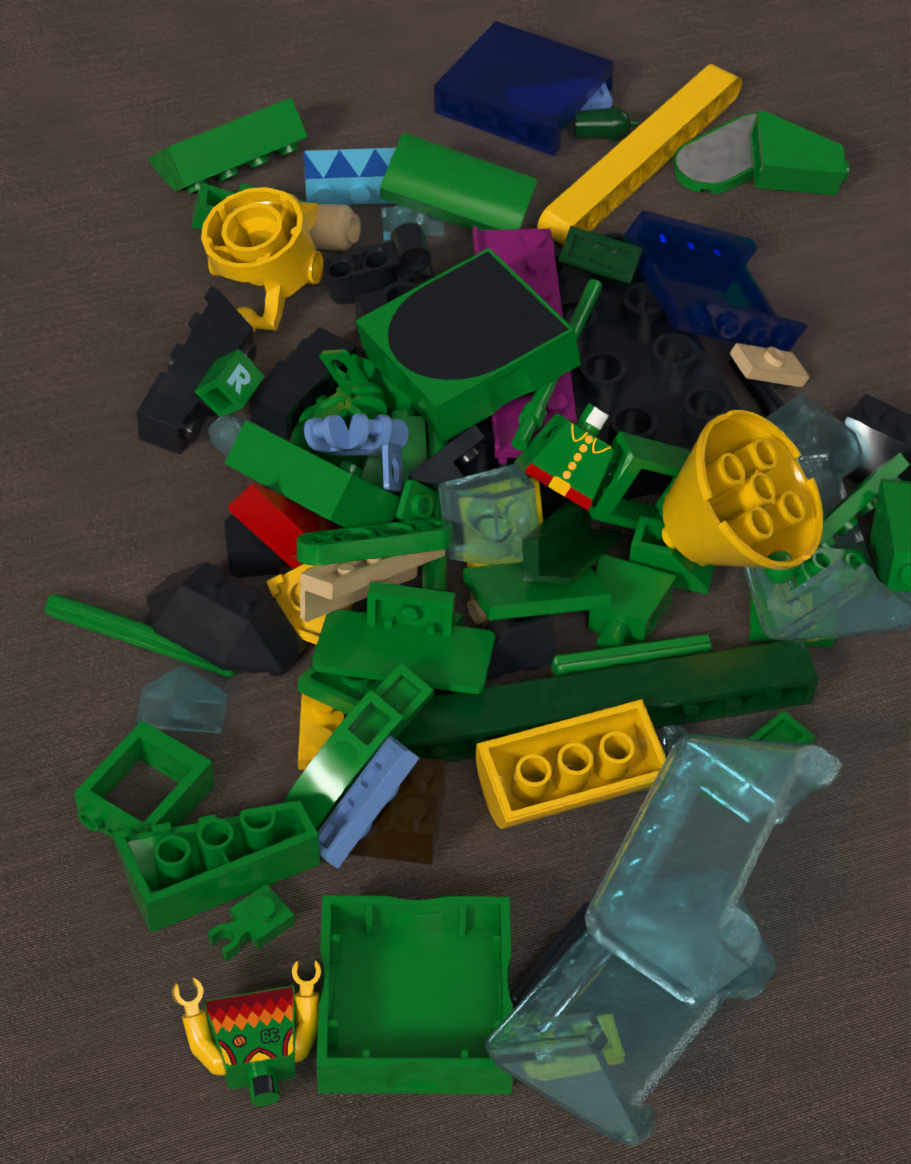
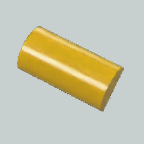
[476,699,674,829]

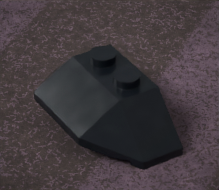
[146,562,307,677]

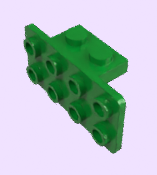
[312,581,495,694]

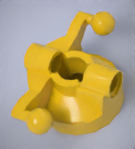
[201,187,323,333]

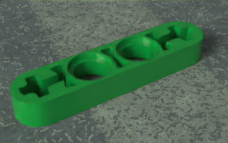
[297,518,453,566]

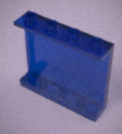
[434,21,614,156]
[622,210,808,352]

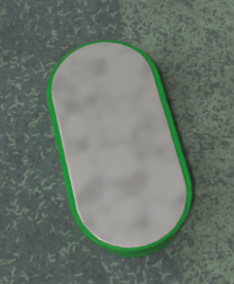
[674,113,757,194]

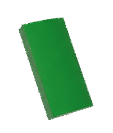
[379,132,538,231]

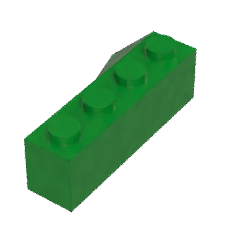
[148,97,308,194]
[112,800,320,933]

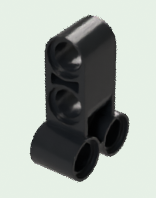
[323,222,435,305]

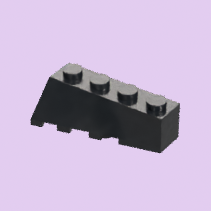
[136,286,257,455]
[821,393,911,483]

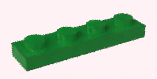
[818,453,910,548]

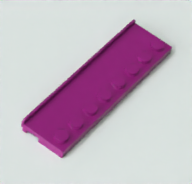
[472,226,577,464]

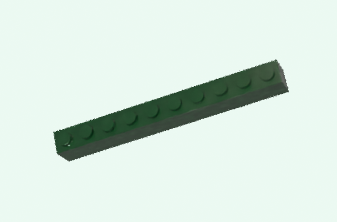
[395,638,819,763]

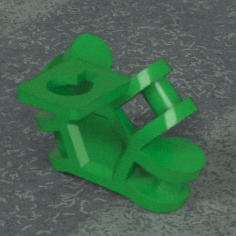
[292,349,387,451]

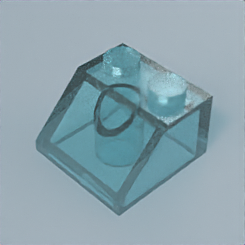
[438,464,538,565]

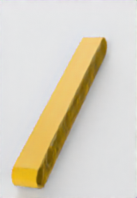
[537,64,742,246]

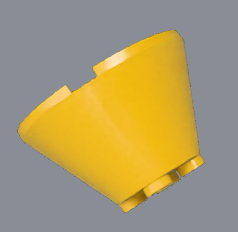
[662,410,823,570]

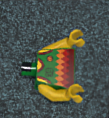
[172,960,321,1107]

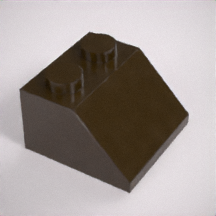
[349,757,446,865]

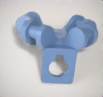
[304,414,409,493]

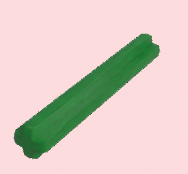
[551,634,713,677]

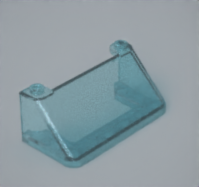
[742,393,911,642]
[585,733,843,1009]
[485,873,778,1146]

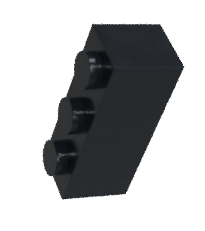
[248,327,356,440]

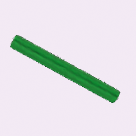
[44,594,237,677]

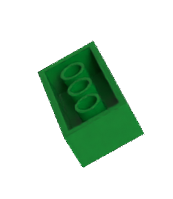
[224,420,400,528]

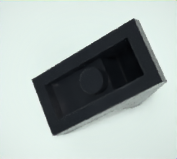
[408,425,485,496]

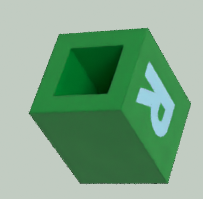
[194,349,265,418]

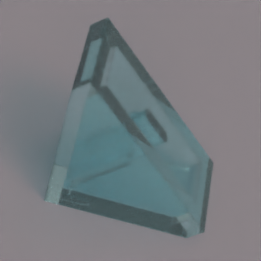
[135,665,228,734]

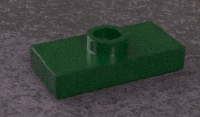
[558,226,643,287]

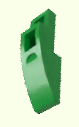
[284,662,434,830]

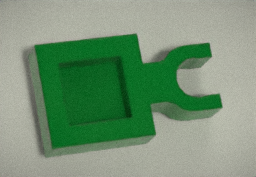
[208,884,295,962]

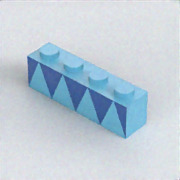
[304,146,445,205]

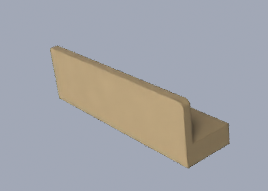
[300,549,445,622]

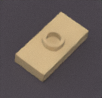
[730,343,810,387]

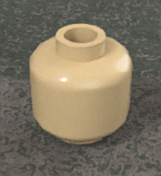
[309,204,361,252]

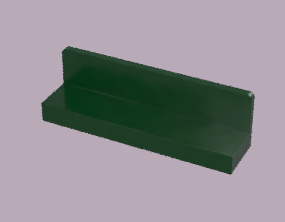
[522,499,621,584]

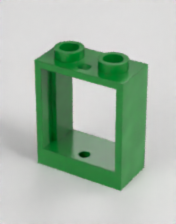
[588,431,691,530]
[74,720,215,839]

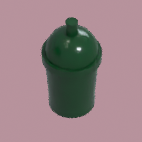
[574,106,639,141]

